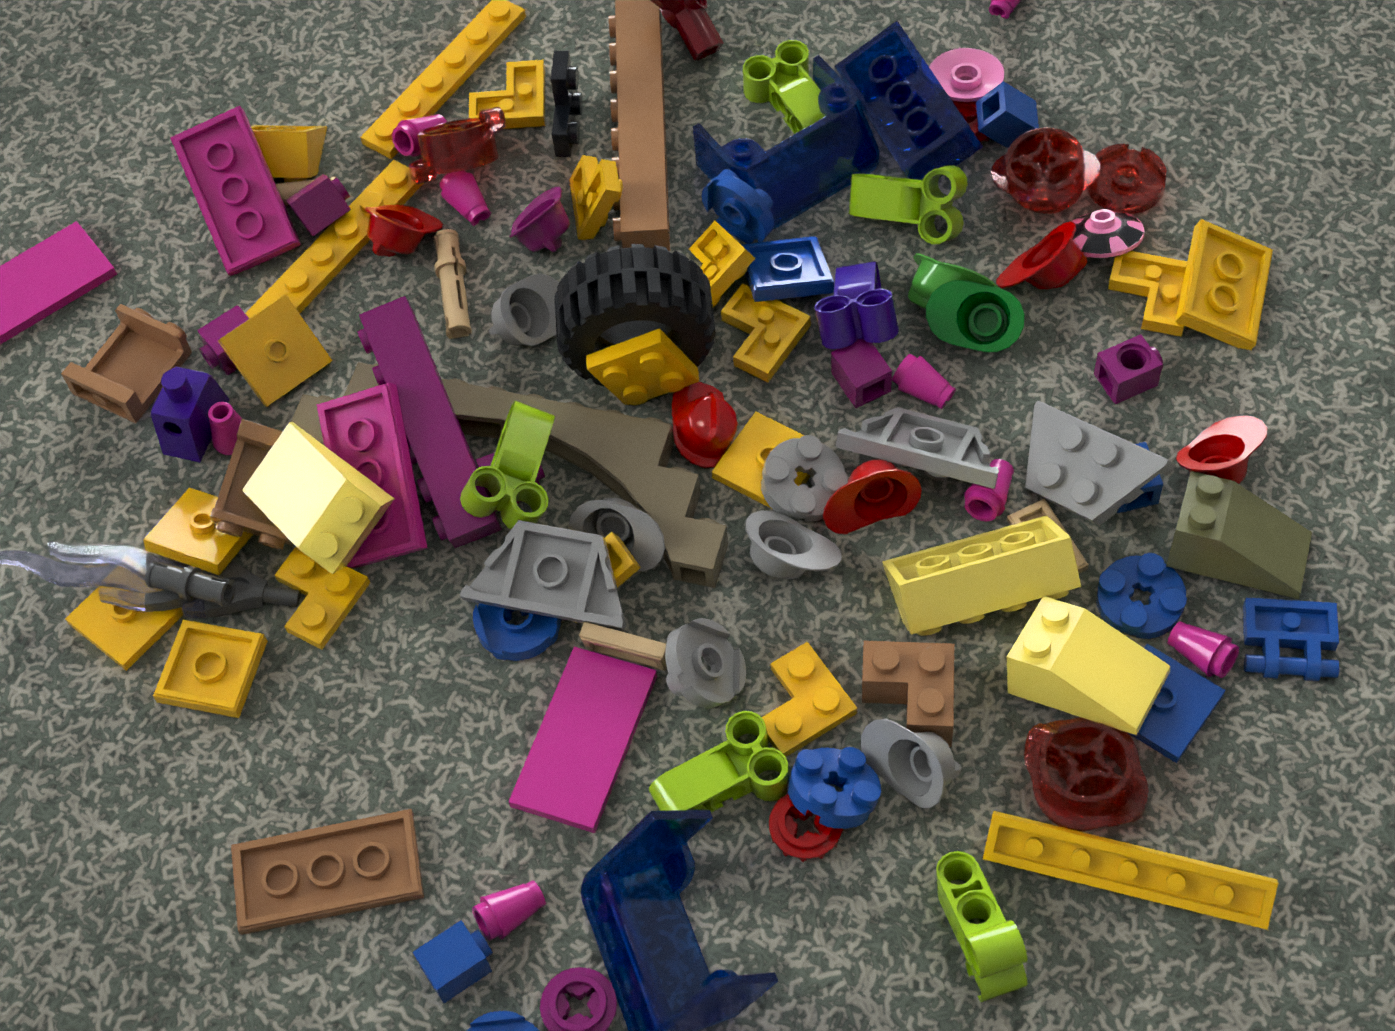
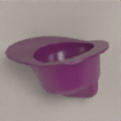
[509,187,570,252]

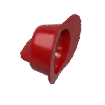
[365,204,443,257]
[996,221,1088,289]
[671,382,738,468]
[1176,416,1268,484]
[823,459,922,534]

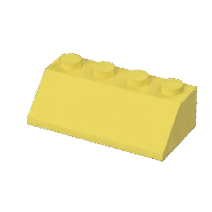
[882,515,1081,636]

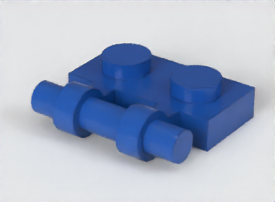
[1243,597,1339,681]

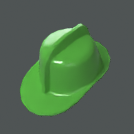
[908,253,999,309]

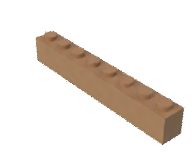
[609,0,670,251]

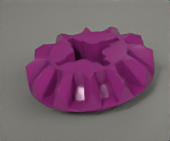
[540,967,617,1031]

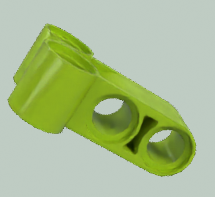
[743,40,840,146]
[849,165,968,245]
[460,400,555,529]
[649,711,790,830]
[936,851,1028,1002]

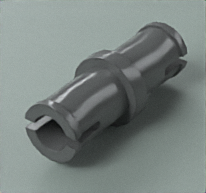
[145,560,236,607]

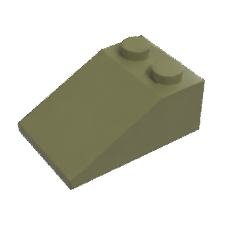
[1166,471,1312,599]

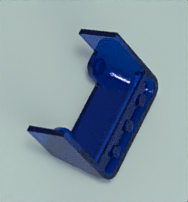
[693,55,880,229]
[581,810,779,1031]

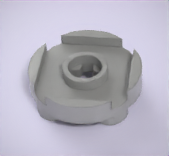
[761,435,848,522]
[665,618,746,709]

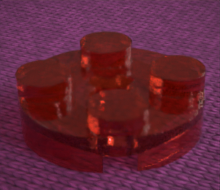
[1087,144,1166,214]

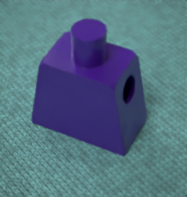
[151,367,230,462]

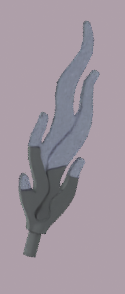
[0,541,301,618]

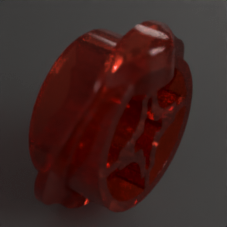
[408,107,507,184]
[991,127,1100,214]
[1024,717,1148,831]

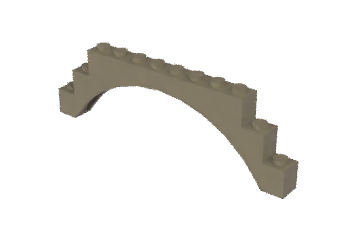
[291,362,728,588]

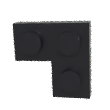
[550,51,583,157]

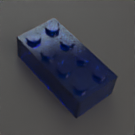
[834,21,983,180]

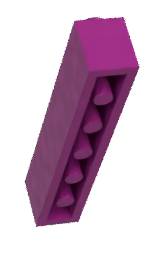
[357,296,503,548]

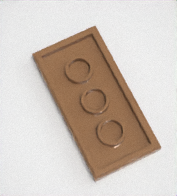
[231,809,424,935]

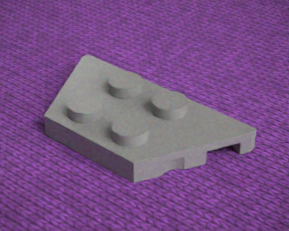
[1025,400,1175,526]
[836,407,999,489]
[460,520,626,631]

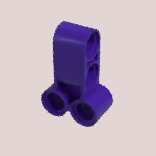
[814,261,899,349]

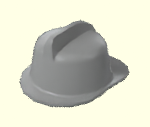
[488,273,559,346]
[568,498,665,572]
[745,510,842,579]
[861,719,962,808]

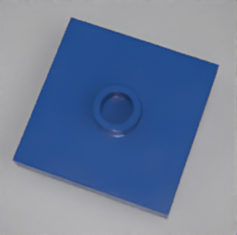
[742,236,834,302]
[1126,644,1226,763]

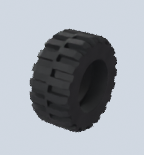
[554,244,716,387]

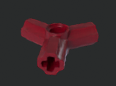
[650,0,724,61]

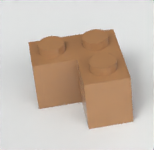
[862,641,954,747]

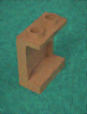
[61,304,192,423]
[210,419,325,550]

